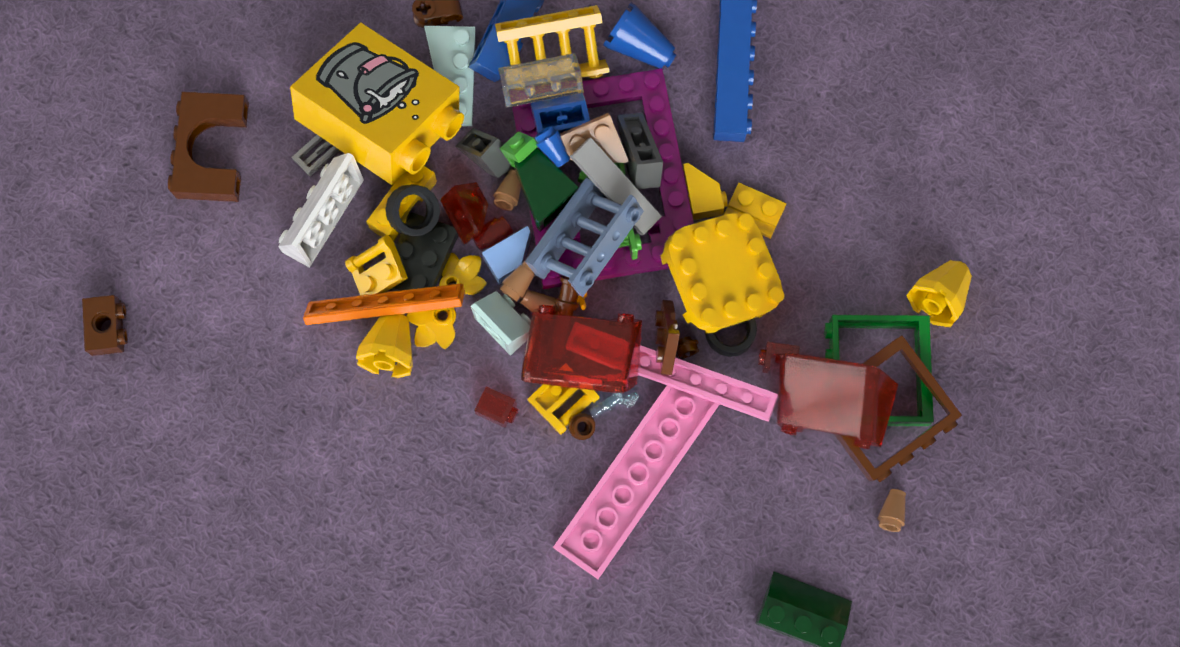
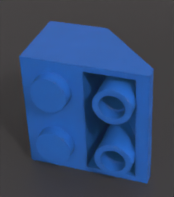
[529,88,590,134]

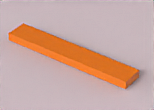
[303,283,465,325]

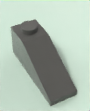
[617,113,663,189]

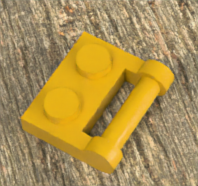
[345,235,408,296]
[527,362,600,435]

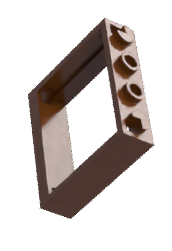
[810,335,962,482]

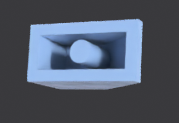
[482,226,531,285]

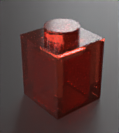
[474,386,519,428]

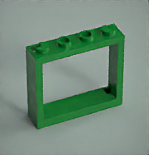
[824,315,934,426]

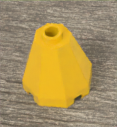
[906,260,972,327]
[356,313,413,378]

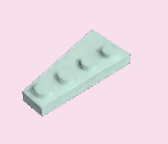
[424,26,476,126]

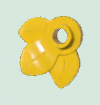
[439,253,487,295]
[407,308,456,349]

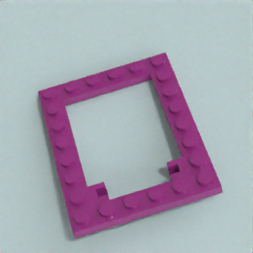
[510,69,694,289]

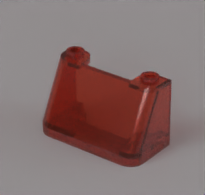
[521,305,642,393]
[777,353,899,449]

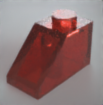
[440,182,488,244]

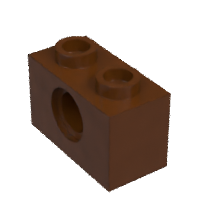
[82,295,128,356]

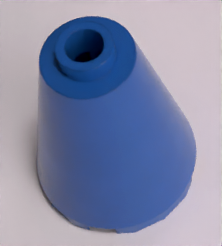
[603,2,676,69]

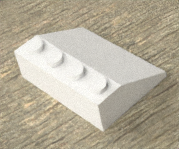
[278,153,364,268]

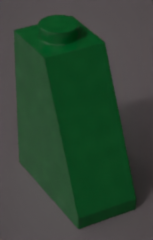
[514,148,578,232]

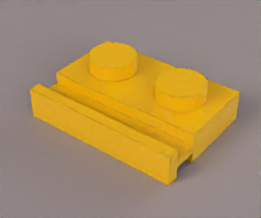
[724,183,787,239]

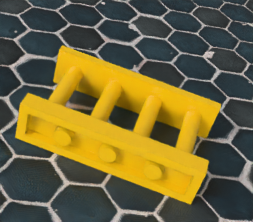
[495,5,609,92]

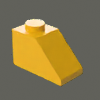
[683,163,728,220]

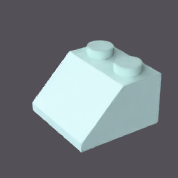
[471,291,534,356]

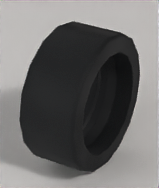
[385,185,440,236]
[705,318,757,357]

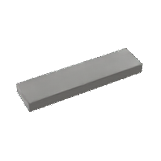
[570,138,662,235]

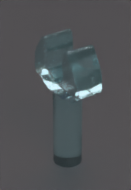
[589,380,639,418]

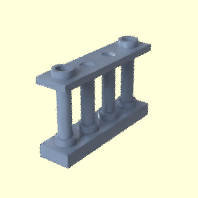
[525,178,644,297]

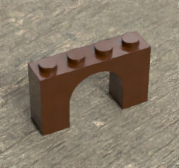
[168,92,249,202]

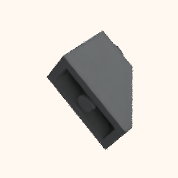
[455,128,511,178]

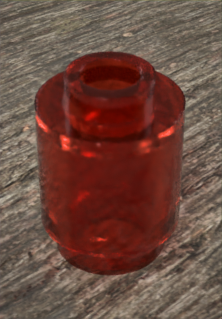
[473,215,514,251]

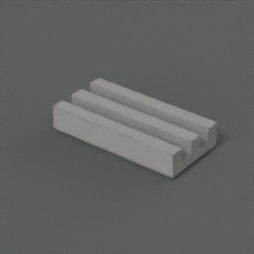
[292,135,340,177]

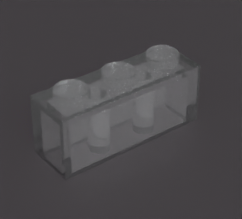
[498,53,584,108]

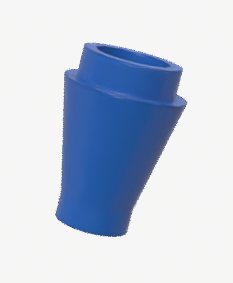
[534,126,570,167]

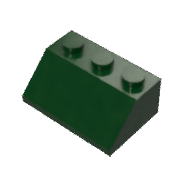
[755,571,852,647]

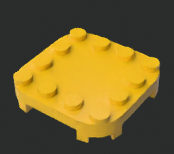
[660,213,784,333]

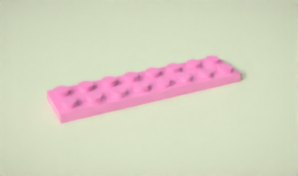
[553,385,720,580]

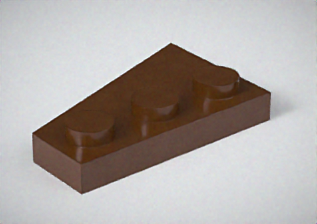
[655,300,680,375]

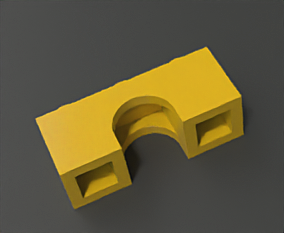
[366,166,437,241]

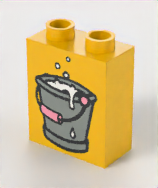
[290,22,464,185]

